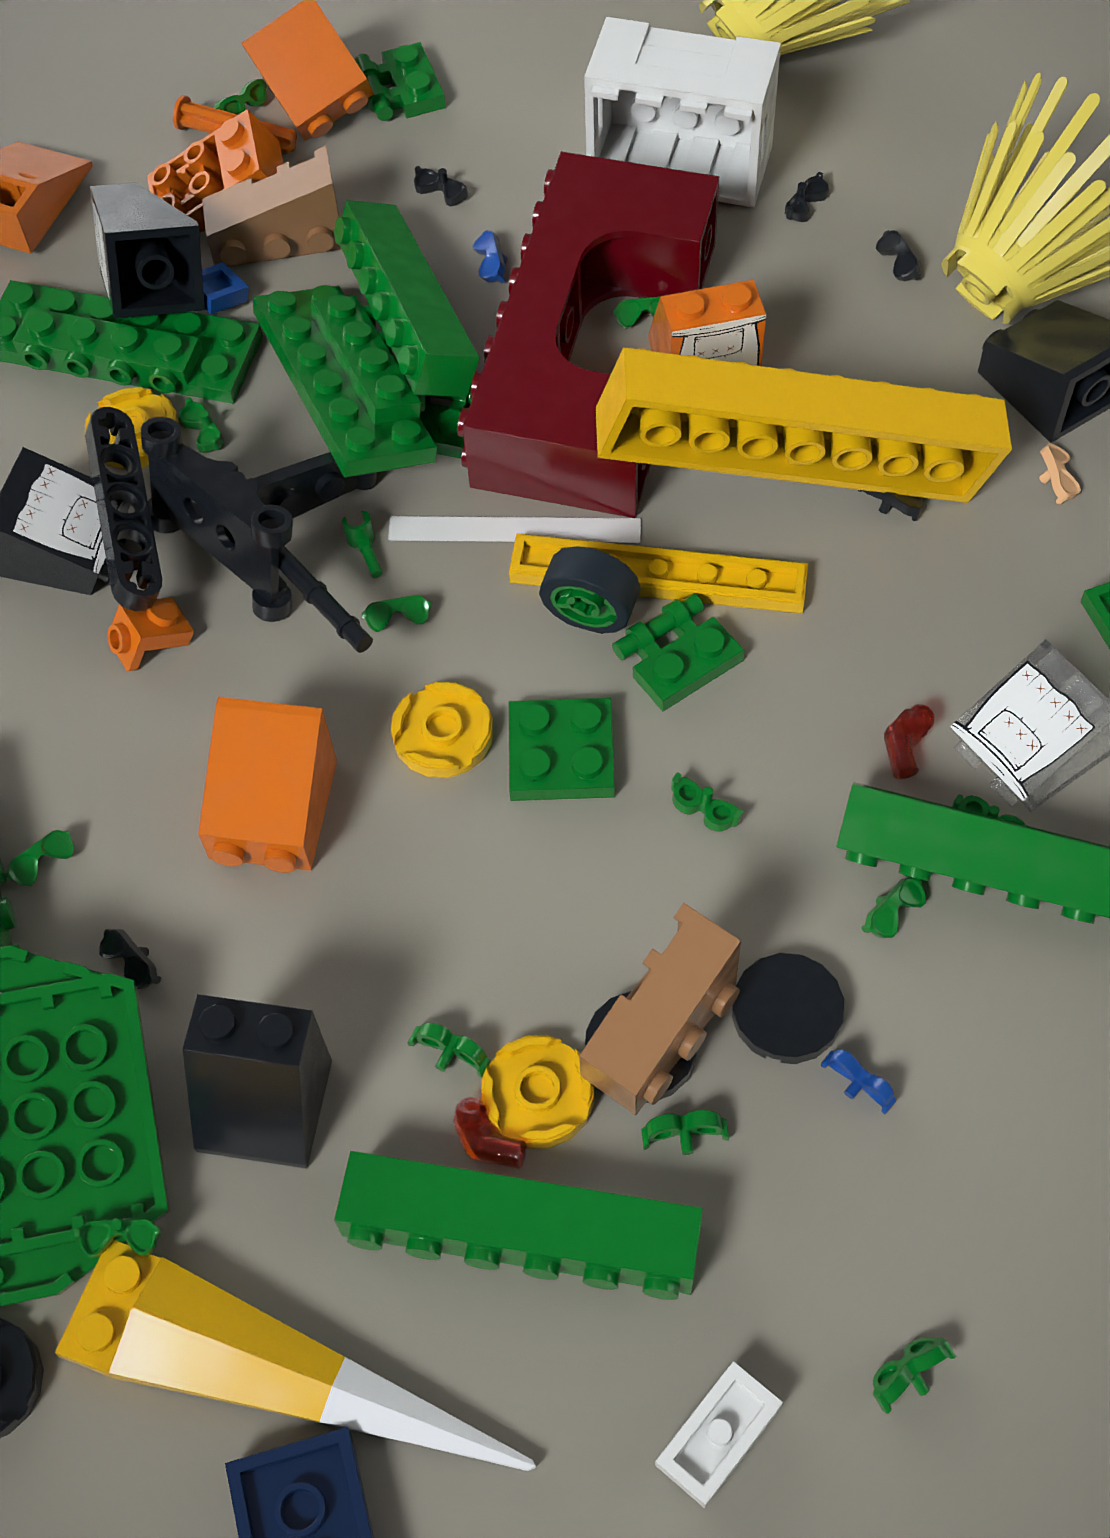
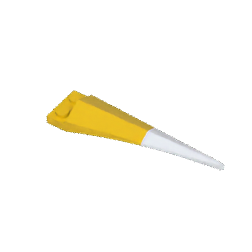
[55,1240,536,1471]

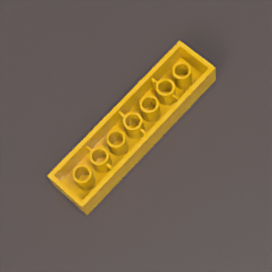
[596,347,1012,503]

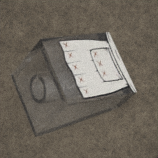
[950,639,1110,812]

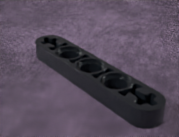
[85,407,163,611]

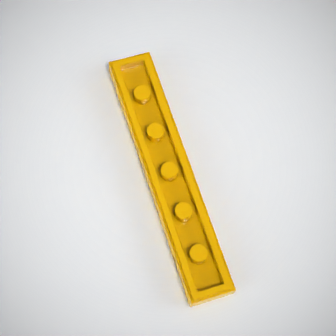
[509,533,808,614]

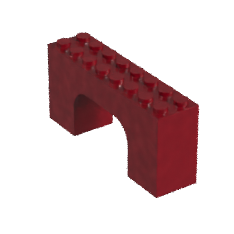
[457,151,720,518]

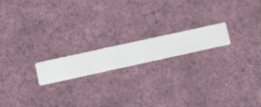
[388,516,641,543]

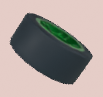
[539,546,641,634]

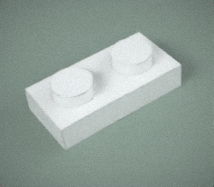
[655,1361,783,1508]

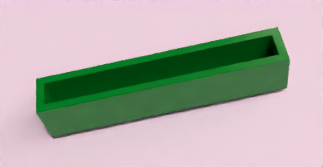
[334,200,480,397]
[836,782,1110,924]
[334,1151,703,1300]

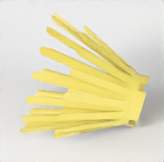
[699,0,910,56]
[941,72,1110,324]

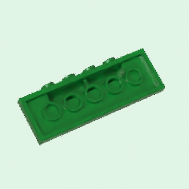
[0,280,263,404]
[253,285,437,478]

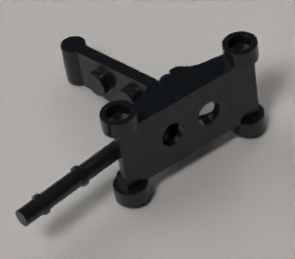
[141,417,377,653]

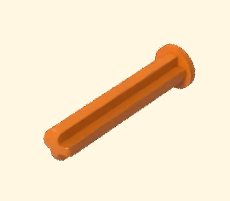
[173,95,297,154]

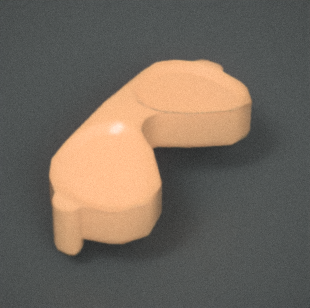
[1039,443,1081,505]

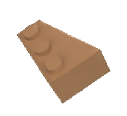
[202,145,342,267]
[579,902,741,1115]

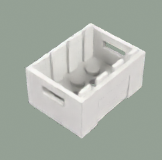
[584,17,781,208]

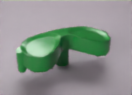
[613,297,660,329]
[179,397,224,453]
[362,595,431,632]
[6,830,74,886]
[861,878,926,938]
[74,1219,162,1258]

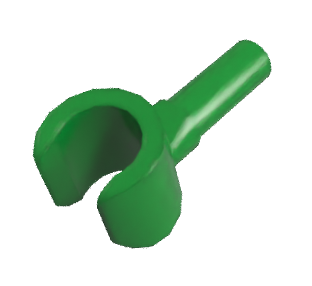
[342,510,383,578]

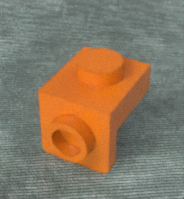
[107,597,194,671]

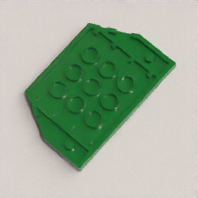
[0,946,170,1307]

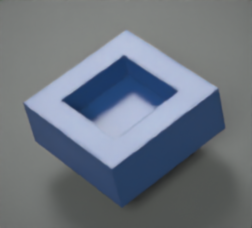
[202,262,249,314]

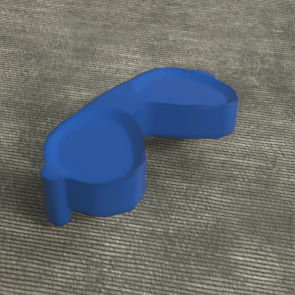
[472,230,508,284]
[821,1049,896,1114]

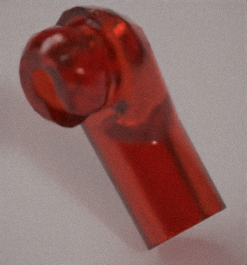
[884,704,935,779]
[453,1097,527,1169]

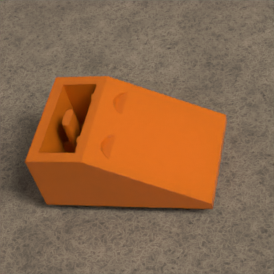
[147,109,284,232]
[0,141,93,254]

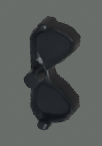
[414,166,468,207]
[785,172,829,222]
[876,230,921,281]
[858,490,923,521]
[99,929,162,989]

